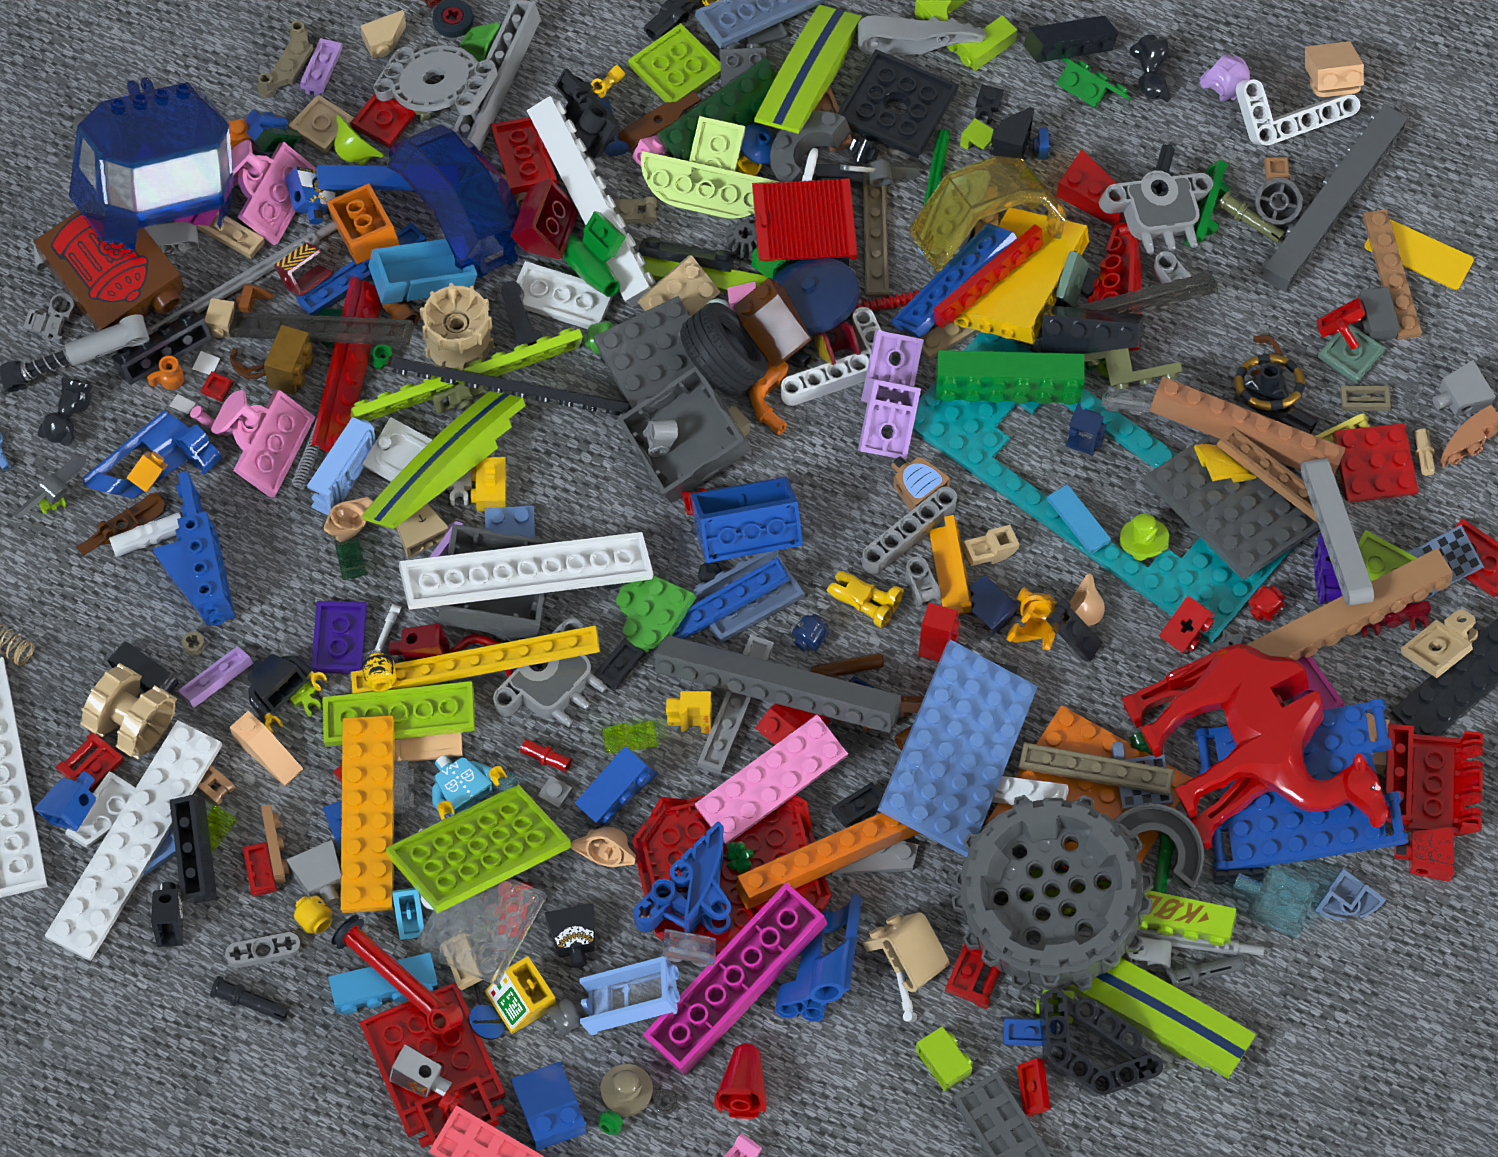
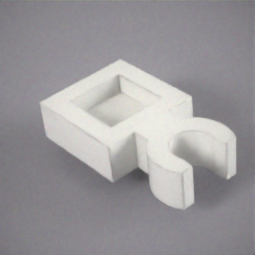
[447,470,472,506]

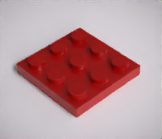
[1332,423,1419,503]

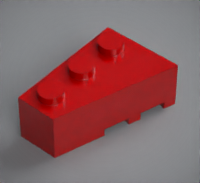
[1056,149,1125,227]

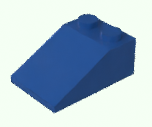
[510,1062,586,1151]

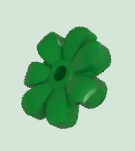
[726,841,754,874]

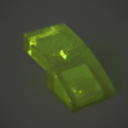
[602,720,659,753]
[207,805,238,854]

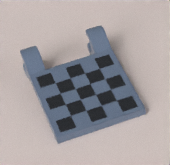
[1406,525,1484,598]
[1111,742,1173,810]

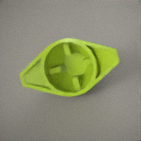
[334,114,385,166]

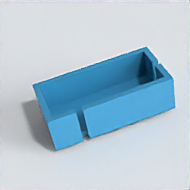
[368,236,477,305]

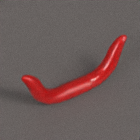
[449,634,514,678]

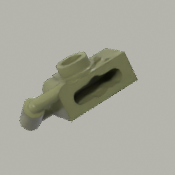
[433,382,485,414]

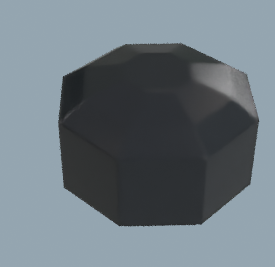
[698,562,722,583]

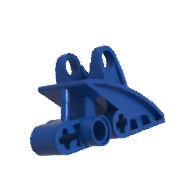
[634,821,731,939]

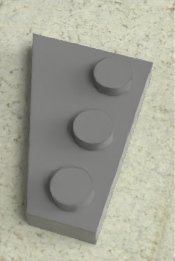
[832,827,919,876]

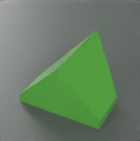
[459,22,500,62]

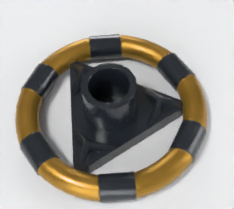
[1234,354,1305,411]

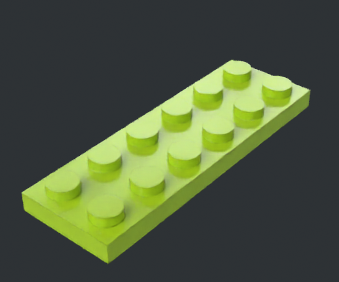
[323,681,475,747]

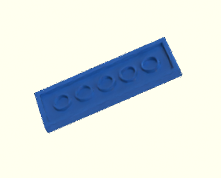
[890,223,1018,338]

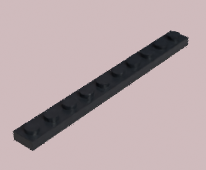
[387,356,629,416]

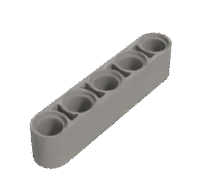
[862,487,957,574]

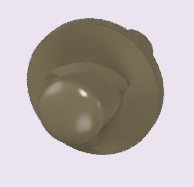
[600,1064,653,1117]

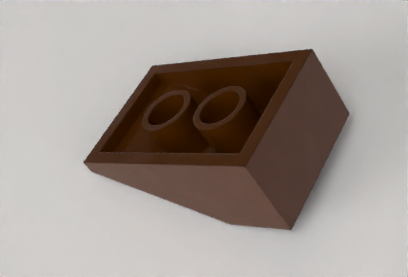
[733,278,812,368]

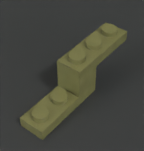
[1084,348,1182,390]

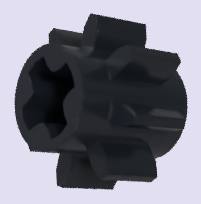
[849,135,880,164]

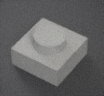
[537,776,573,810]

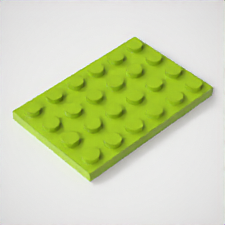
[386,784,571,914]

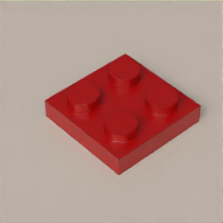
[351,91,416,148]

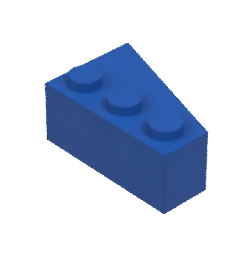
[575,746,658,826]

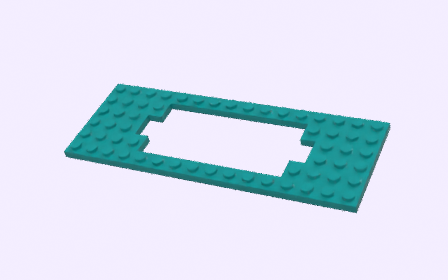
[912,332,1295,644]

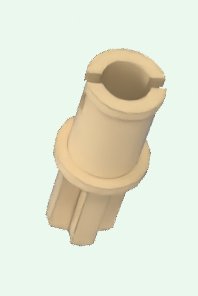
[1414,429,1435,476]

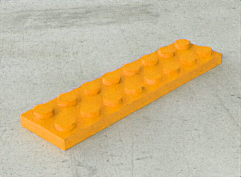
[341,715,395,913]

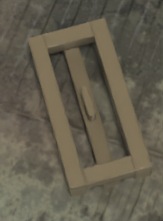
[1340,386,1391,411]

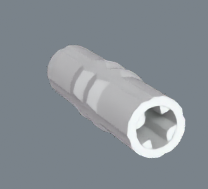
[109,513,181,557]

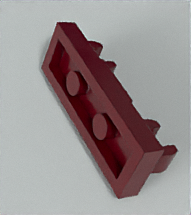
[1360,601,1431,638]

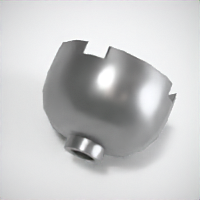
[1255,178,1303,225]

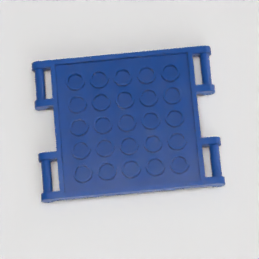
[1194,699,1408,871]

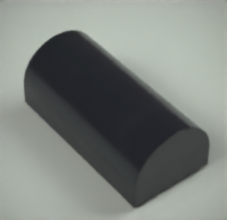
[816,164,863,187]

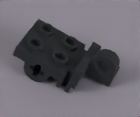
[554,68,621,159]

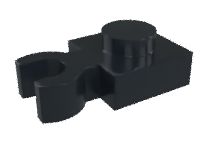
[975,84,1004,124]

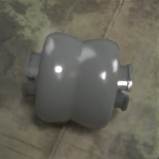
[545,997,585,1036]

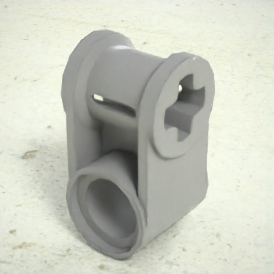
[1153,251,1195,299]
[643,419,678,457]
[905,556,941,607]
[1121,937,1172,972]

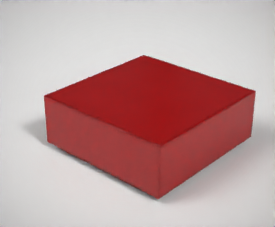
[200,371,234,402]

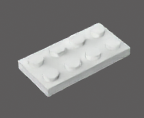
[516,261,613,329]

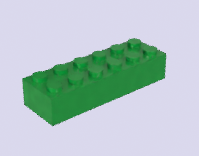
[935,350,1085,405]

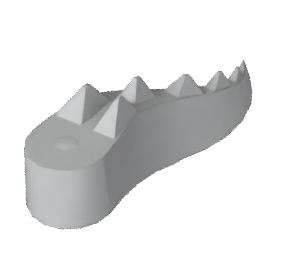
[858,13,986,55]

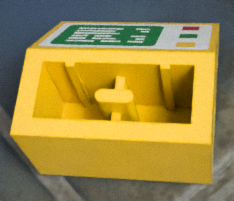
[485,956,556,1034]

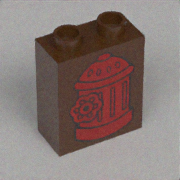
[33,187,184,332]

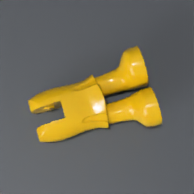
[827,571,904,629]

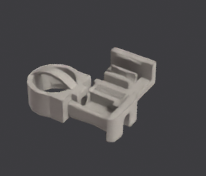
[23,293,75,343]

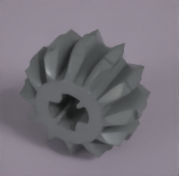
[726,219,757,260]

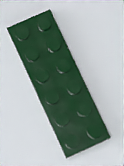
[656,58,777,161]

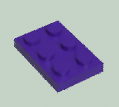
[311,601,367,674]

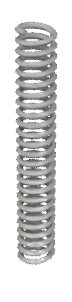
[292,419,321,489]

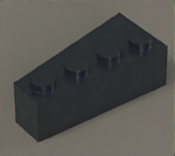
[1041,305,1143,354]

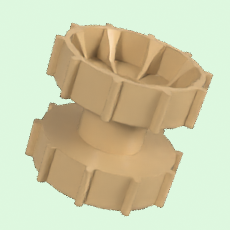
[420,283,494,370]
[80,663,177,760]

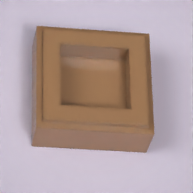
[1264,157,1290,181]

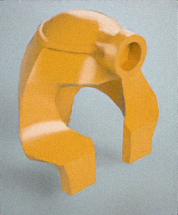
[1006,587,1056,650]

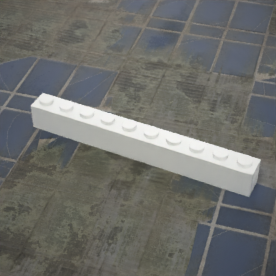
[527,96,656,307]

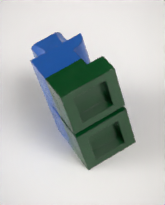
[245,110,302,152]

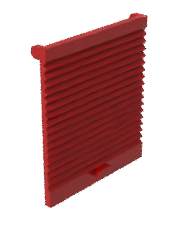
[752,178,857,261]

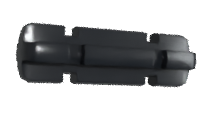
[1213,867,1264,885]

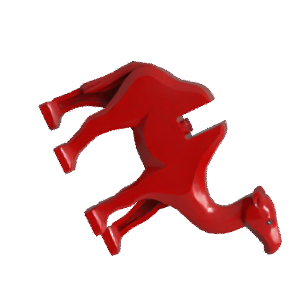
[1121,644,1388,850]

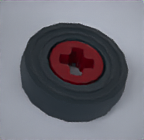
[432,0,474,38]

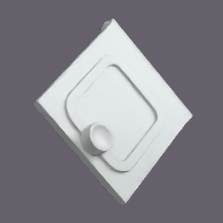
[362,417,432,481]

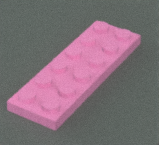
[695,715,848,846]

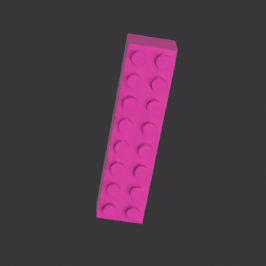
[643,882,827,1076]

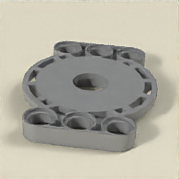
[373,45,498,115]

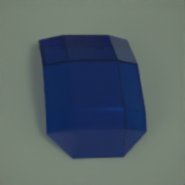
[387,124,520,278]

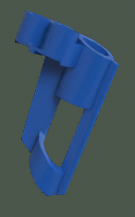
[775,894,862,1022]

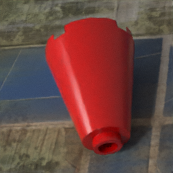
[714,1043,767,1119]

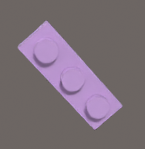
[178,646,253,708]

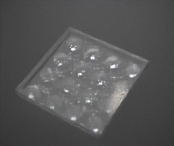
[412,878,547,986]

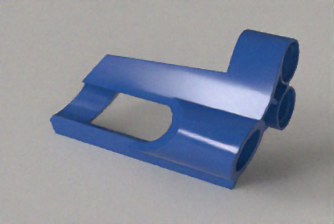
[83,410,223,499]

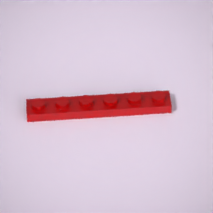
[933,224,1043,328]

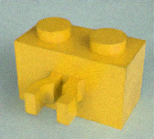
[471,457,506,511]

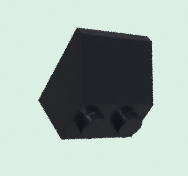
[989,107,1034,171]

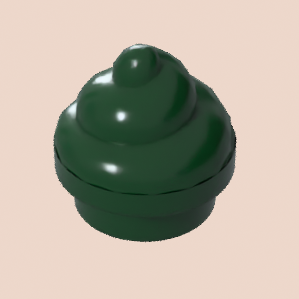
[1128,730,1151,754]

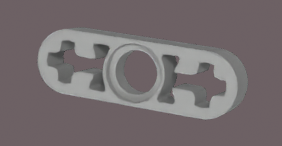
[225,932,301,968]

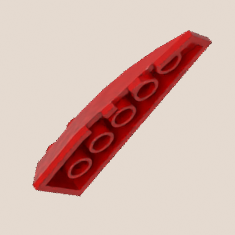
[1087,223,1142,351]

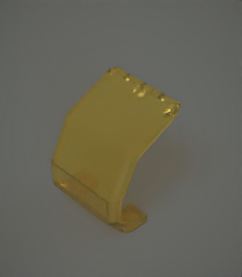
[909,156,1066,272]

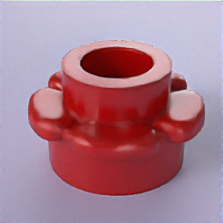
[438,1089,461,1114]

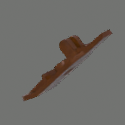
[618,91,701,151]
[76,493,166,556]

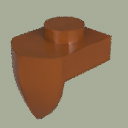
[236,284,273,319]

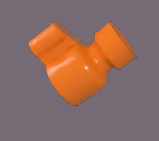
[147,356,184,390]

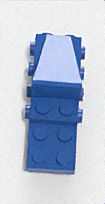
[153,471,236,626]

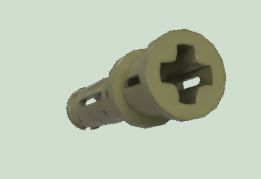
[1217,191,1286,244]

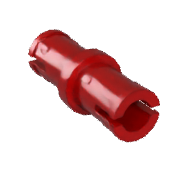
[520,738,572,773]

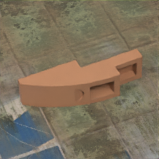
[1439,405,1498,467]

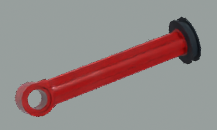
[331,914,463,1034]

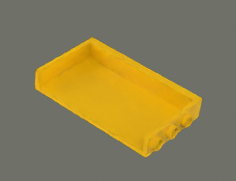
[954,207,1089,344]

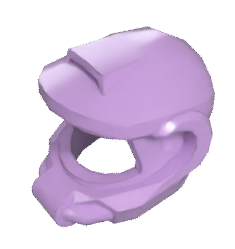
[1199,54,1250,102]

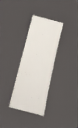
[169,351,220,414]

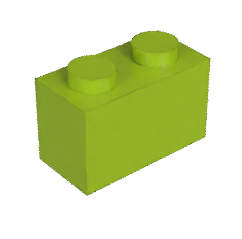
[915,1026,973,1092]

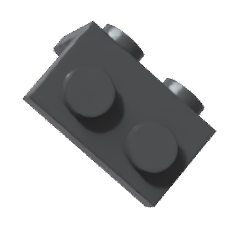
[719,44,766,88]

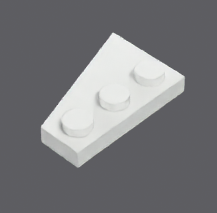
[66,771,135,848]

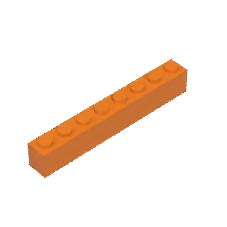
[736,813,919,910]

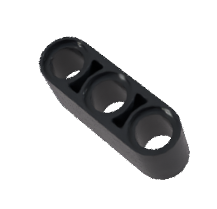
[107,641,179,694]

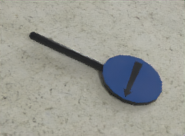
[468,982,505,1040]

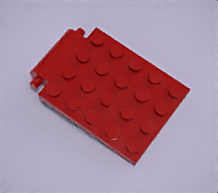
[359,982,506,1148]

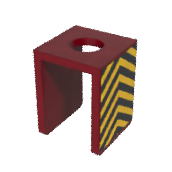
[274,242,333,297]
[812,321,861,365]

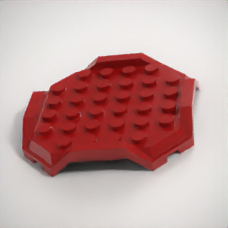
[633,795,832,964]

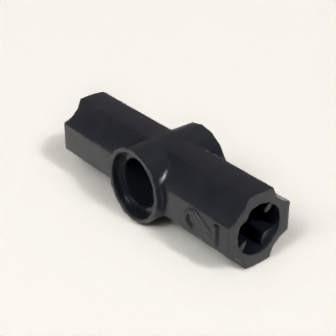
[644,0,703,41]
[1244,391,1318,434]

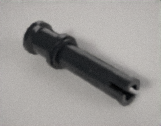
[210,976,290,1023]

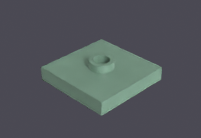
[1055,251,1089,308]
[1318,324,1386,384]

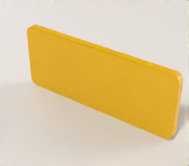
[1364,219,1474,290]

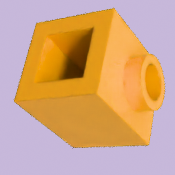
[127,451,168,493]

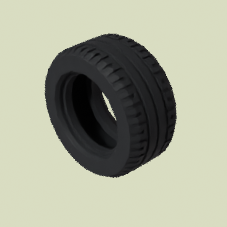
[680,302,768,396]

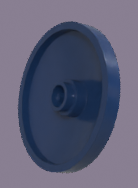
[772,258,859,335]

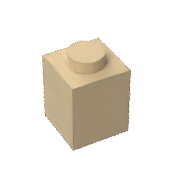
[205,298,237,338]

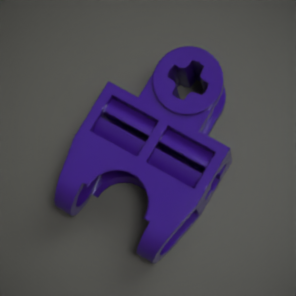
[1313,533,1343,604]

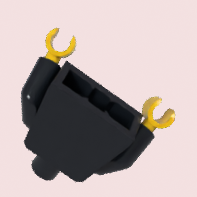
[247,654,327,733]

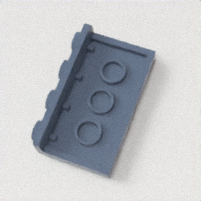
[692,550,805,644]

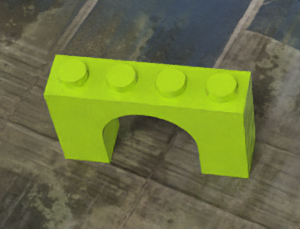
[914,0,1018,71]

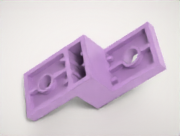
[858,330,923,460]

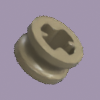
[182,631,205,656]

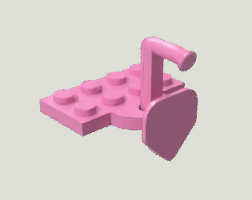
[197,140,316,245]
[190,390,315,497]

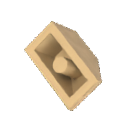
[360,10,406,59]

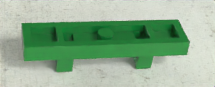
[1183,159,1230,248]

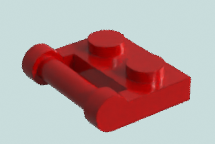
[56,732,124,793]
[945,943,1001,1009]

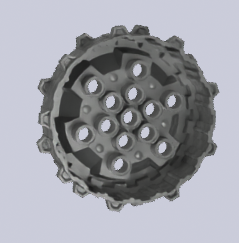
[952,795,1154,992]

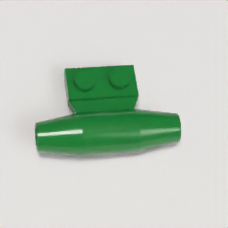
[563,211,626,297]

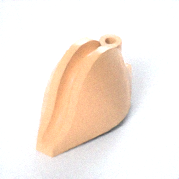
[324,497,373,543]
[1062,573,1105,627]
[571,827,636,867]

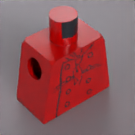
[1394,828,1454,882]

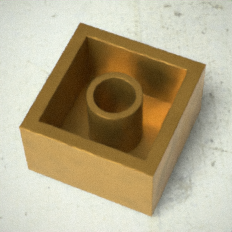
[264,325,315,396]

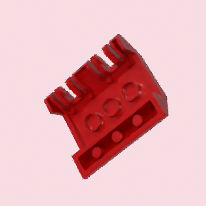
[1385,724,1484,836]

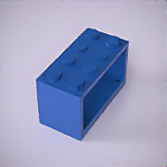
[691,476,803,563]

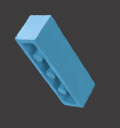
[328,952,438,1015]

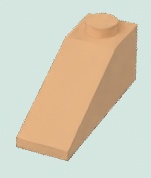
[230,711,303,786]

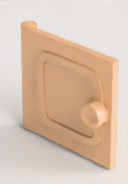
[394,732,463,764]

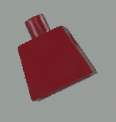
[389,623,450,661]

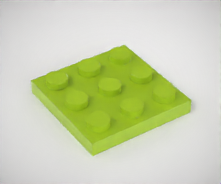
[628,23,721,103]

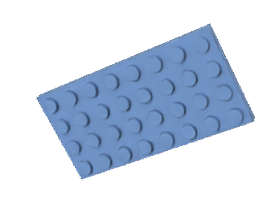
[877,640,1038,857]

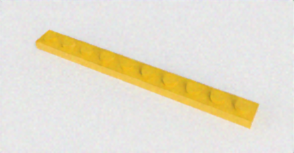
[351,625,600,694]

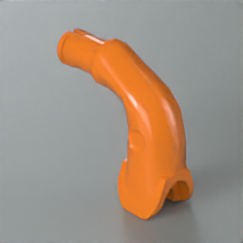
[749,361,788,435]

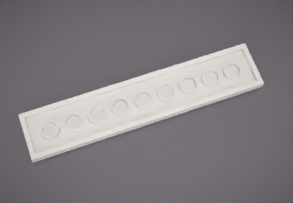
[399,532,654,610]
[0,657,48,898]
[45,720,222,961]

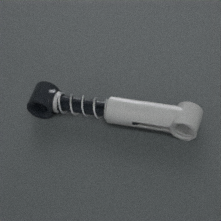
[0,315,149,393]

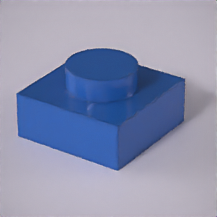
[1033,128,1049,160]

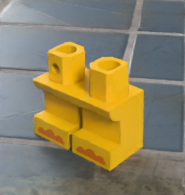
[666,691,713,733]

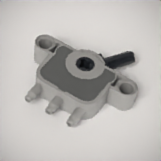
[1099,144,1213,254]
[493,618,607,727]

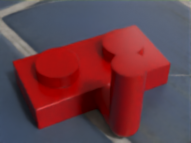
[1316,297,1365,350]

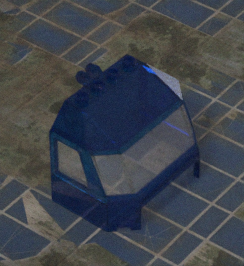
[69,77,234,251]

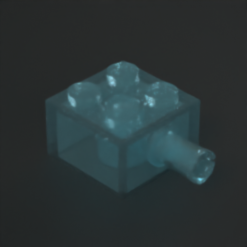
[1233,864,1319,938]

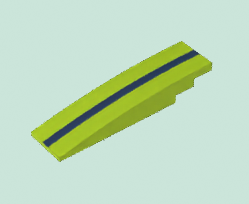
[755,5,862,134]
[362,391,526,529]
[1065,958,1256,1079]

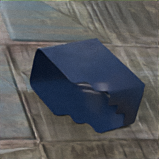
[970,575,1018,639]

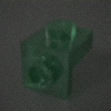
[335,539,367,580]

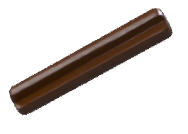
[810,653,884,677]

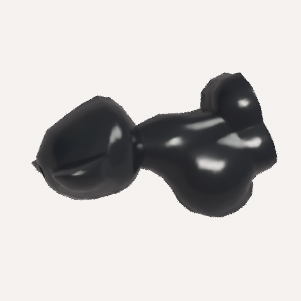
[1129,34,1170,102]
[37,377,93,446]

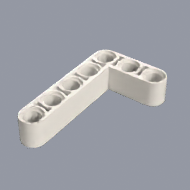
[1236,80,1360,145]
[781,307,892,406]

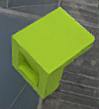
[960,118,994,150]

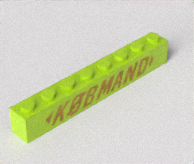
[1026,869,1236,946]

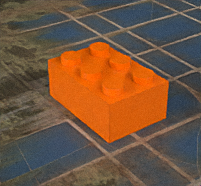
[326,183,400,265]

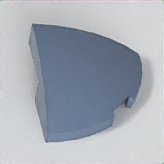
[1315,869,1386,920]

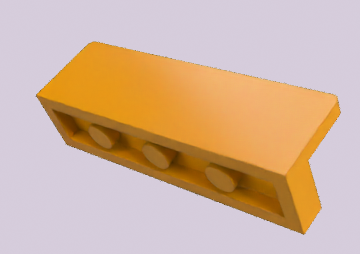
[929,515,973,615]

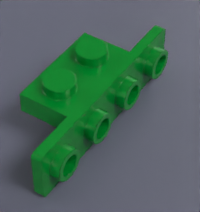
[1056,58,1132,108]

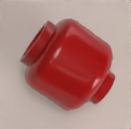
[1248,585,1285,622]

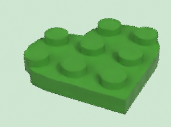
[616,575,696,652]

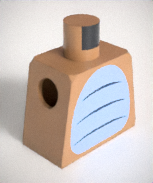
[891,456,950,511]

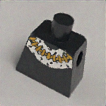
[151,882,183,947]
[545,903,595,968]

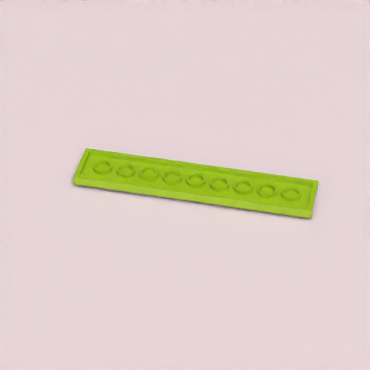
[351,328,583,422]

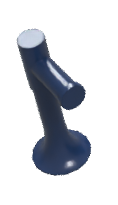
[593,93,629,157]

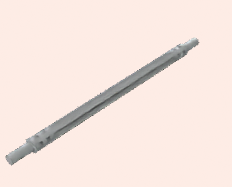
[111,222,337,356]
[1037,915,1264,956]

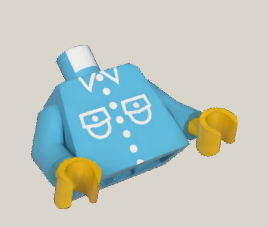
[432,755,507,820]

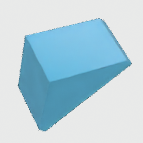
[392,888,425,940]

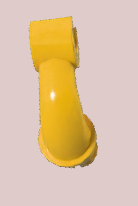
[590,65,626,99]

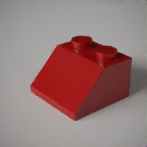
[755,703,831,745]

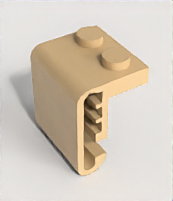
[862,912,950,992]

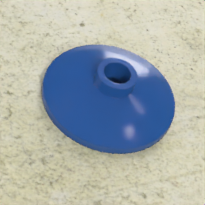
[741,124,776,164]

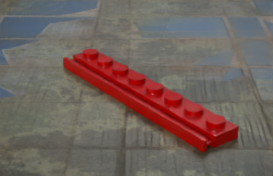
[311,276,381,452]

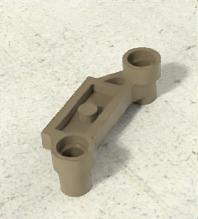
[257,20,314,98]

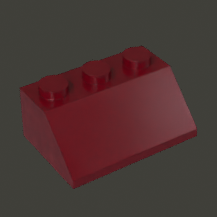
[511,178,579,260]

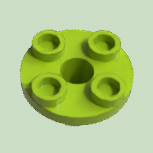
[1120,513,1169,561]

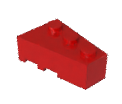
[918,602,960,661]

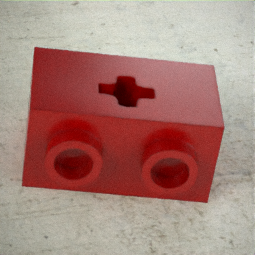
[1159,595,1216,655]

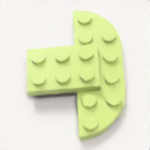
[641,116,780,219]

